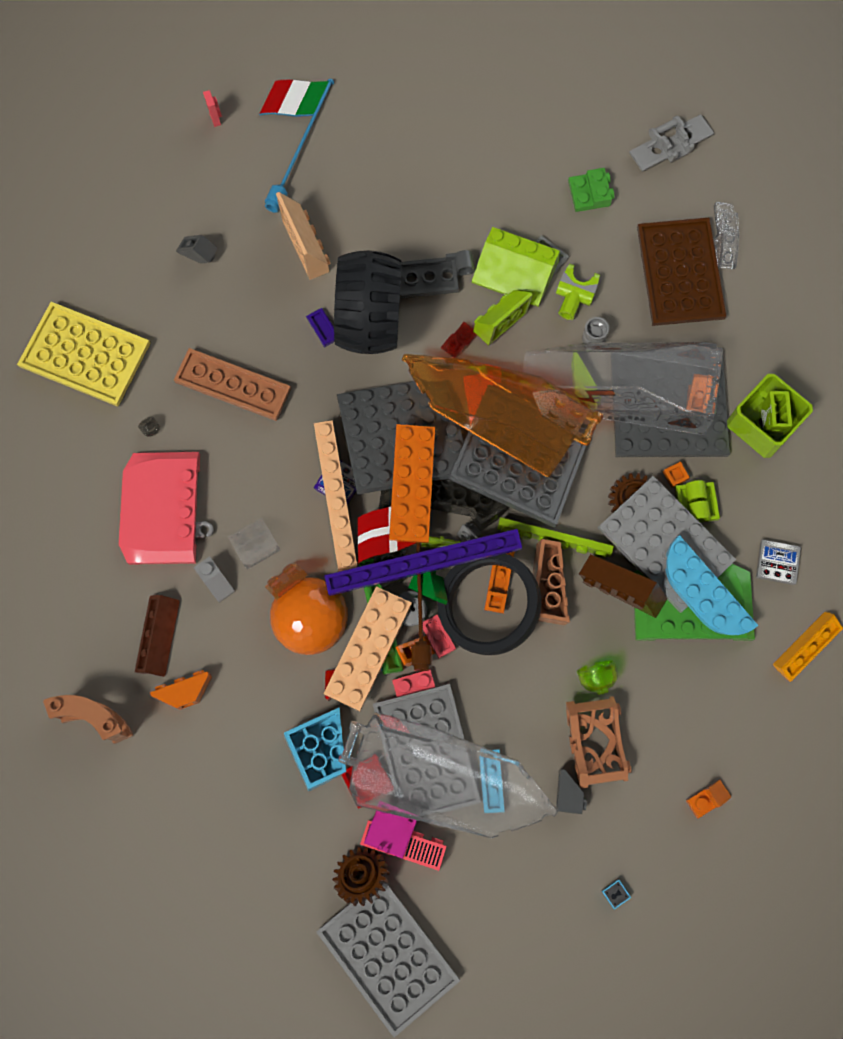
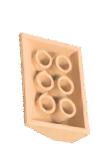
[276,192,331,280]

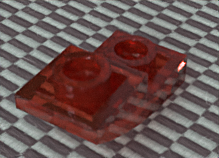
[441,322,477,359]

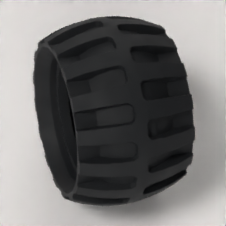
[334,250,402,354]

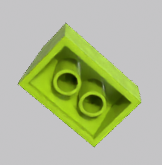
[473,290,533,346]

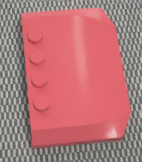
[119,452,200,565]

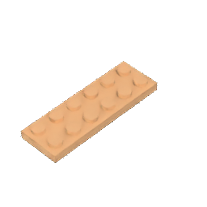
[324,587,412,712]

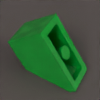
[408,570,448,605]

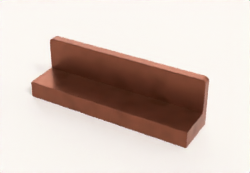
[135,595,180,677]

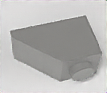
[194,556,235,603]

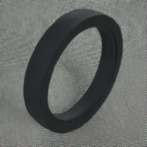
[438,553,542,655]

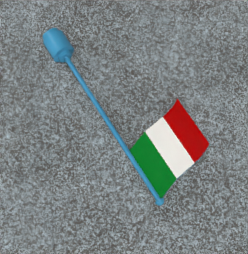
[259,78,334,213]

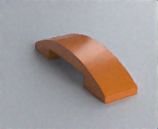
[484,551,515,614]

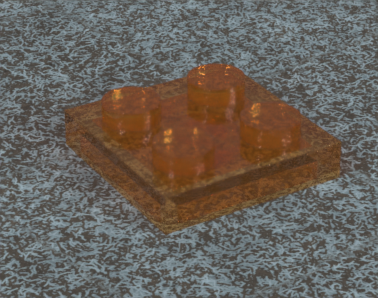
[265,563,308,600]

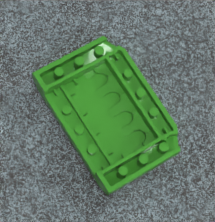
[634,564,755,641]

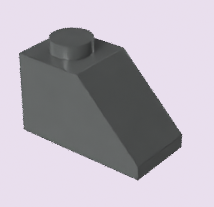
[176,235,218,264]
[556,770,587,814]

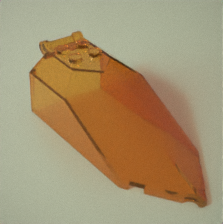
[402,354,603,477]

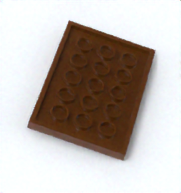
[637,217,727,326]

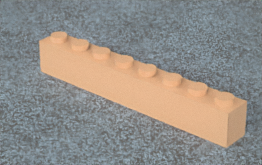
[314,420,357,572]

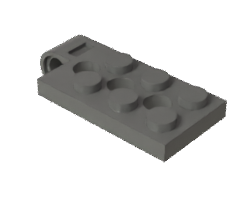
[400,250,475,298]

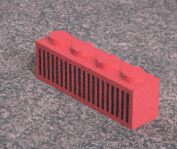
[360,820,447,871]

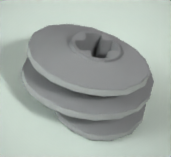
[398,591,428,626]

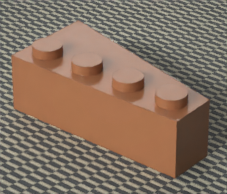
[533,539,570,625]

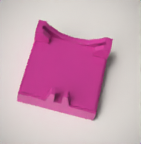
[364,803,417,859]

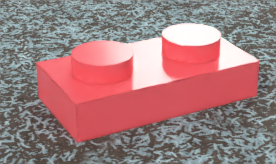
[203,90,222,127]
[423,615,456,659]
[392,670,435,697]

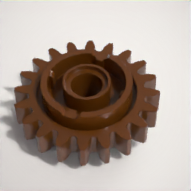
[608,473,647,513]
[332,847,390,906]

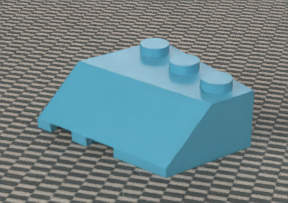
[284,708,346,792]

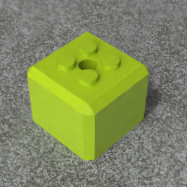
[727,374,813,458]

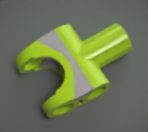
[556,264,600,320]

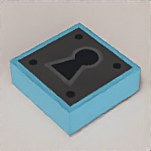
[601,879,631,910]

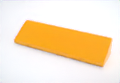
[773,612,843,682]

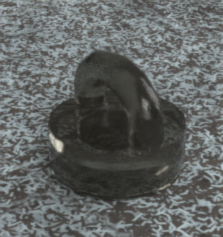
[138,416,160,437]

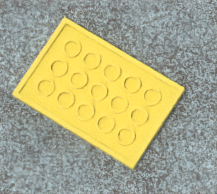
[17,302,151,407]

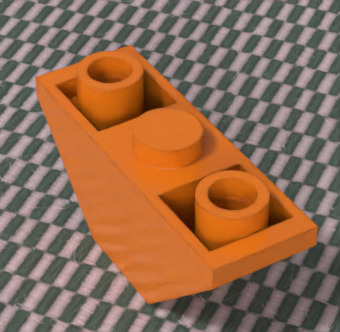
[150,670,212,710]

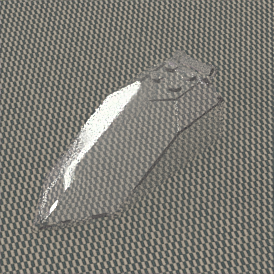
[338,712,558,838]

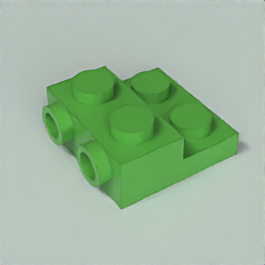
[568,168,614,212]

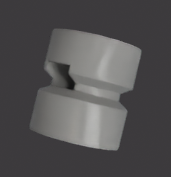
[582,317,609,349]

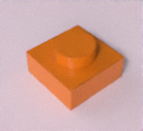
[663,462,690,488]

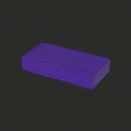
[306,308,334,348]

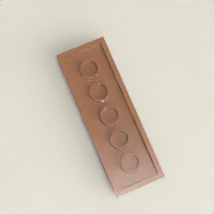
[174,348,291,421]

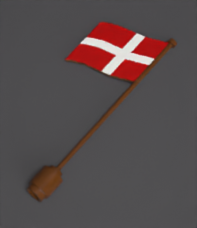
[358,507,432,671]

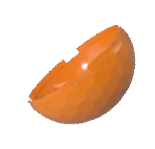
[270,577,348,655]

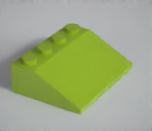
[472,227,560,307]

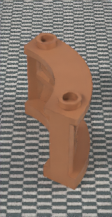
[43,695,134,744]
[566,696,631,789]

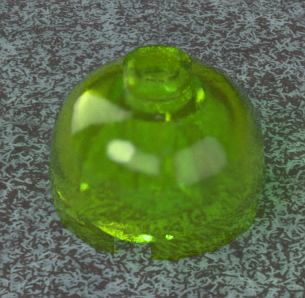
[577,660,618,695]

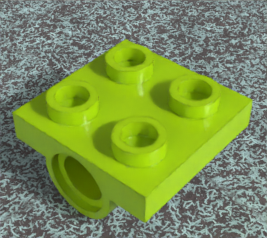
[675,480,720,522]

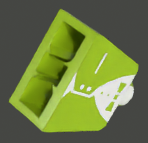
[761,391,792,432]

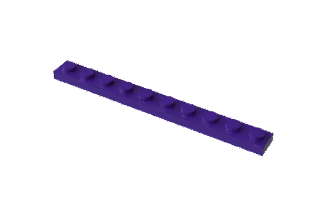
[324,529,522,596]

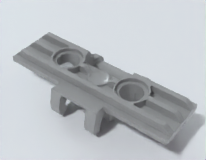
[629,115,714,172]

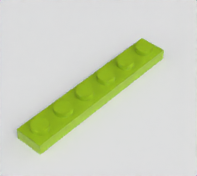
[498,517,614,558]

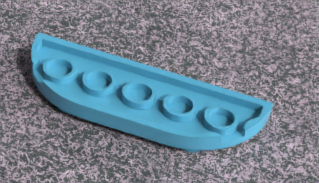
[665,535,759,635]

